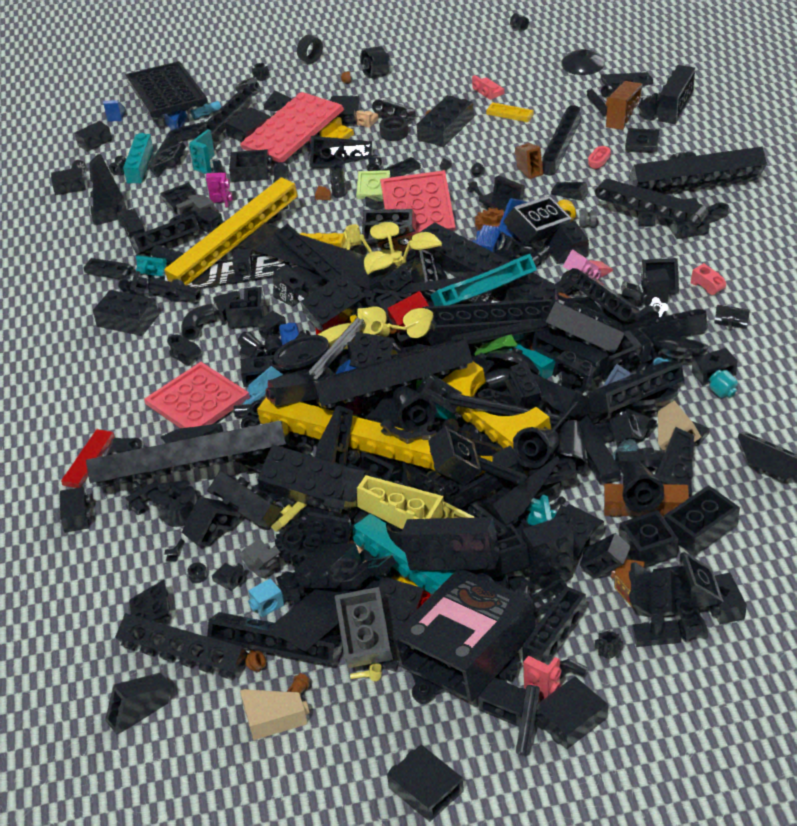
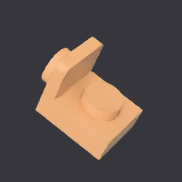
[356,111,379,128]

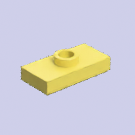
[271,501,307,532]

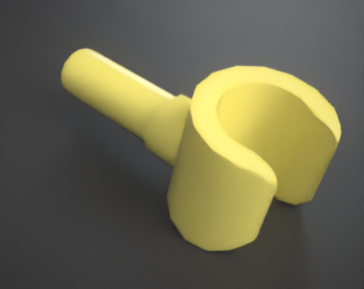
[350,663,382,681]

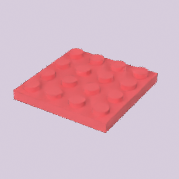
[380,170,455,239]
[144,362,250,428]

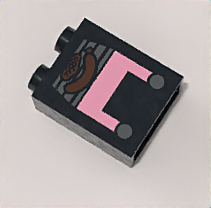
[392,570,536,702]

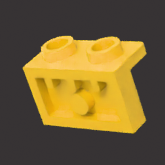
[319,117,354,139]

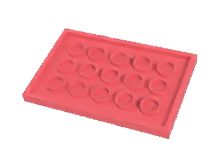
[240,92,344,163]

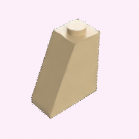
[658,400,701,450]
[240,689,309,740]

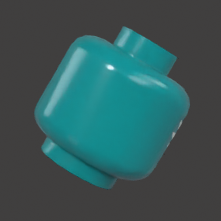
[709,370,738,398]

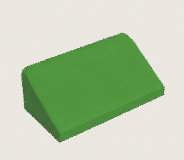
[475,335,517,356]

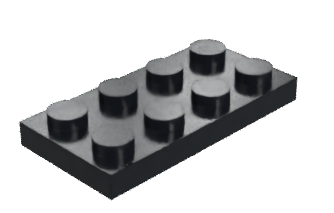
[372,576,424,672]

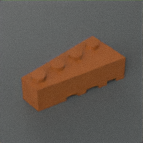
[606,81,642,130]

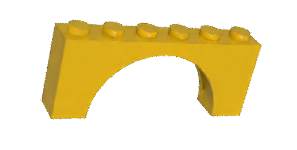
[442,362,551,449]

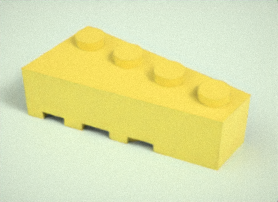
[357,475,443,529]

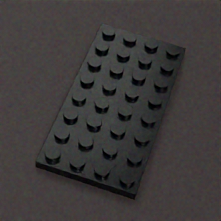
[125,61,208,118]

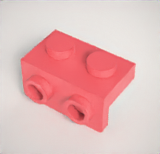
[523,656,561,700]

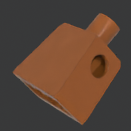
[514,143,543,179]

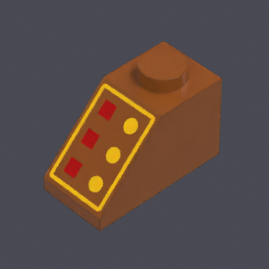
[611,559,645,609]

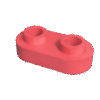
[588,146,611,169]

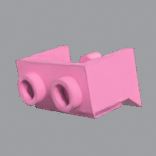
[563,249,601,280]

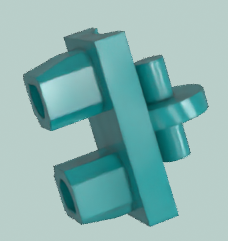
[136,255,167,276]
[526,495,557,526]

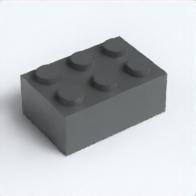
[335,587,393,668]

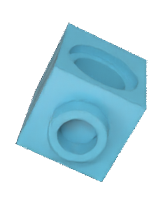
[248,578,284,617]

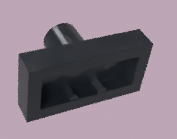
[632,615,682,647]

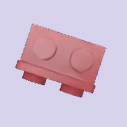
[472,75,504,100]

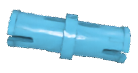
[191,101,221,119]

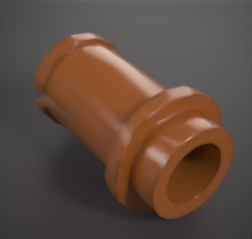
[287,673,310,695]

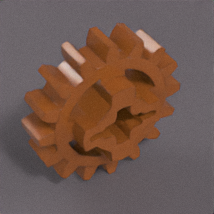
[475,208,504,230]

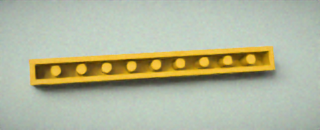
[164,177,298,285]
[257,397,435,470]

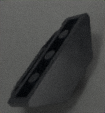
[410,249,447,300]
[738,432,797,481]

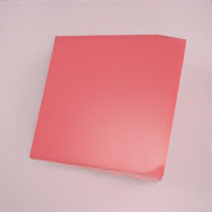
[589,260,613,278]

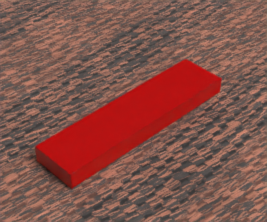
[61,429,115,488]

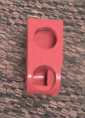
[690,263,726,295]

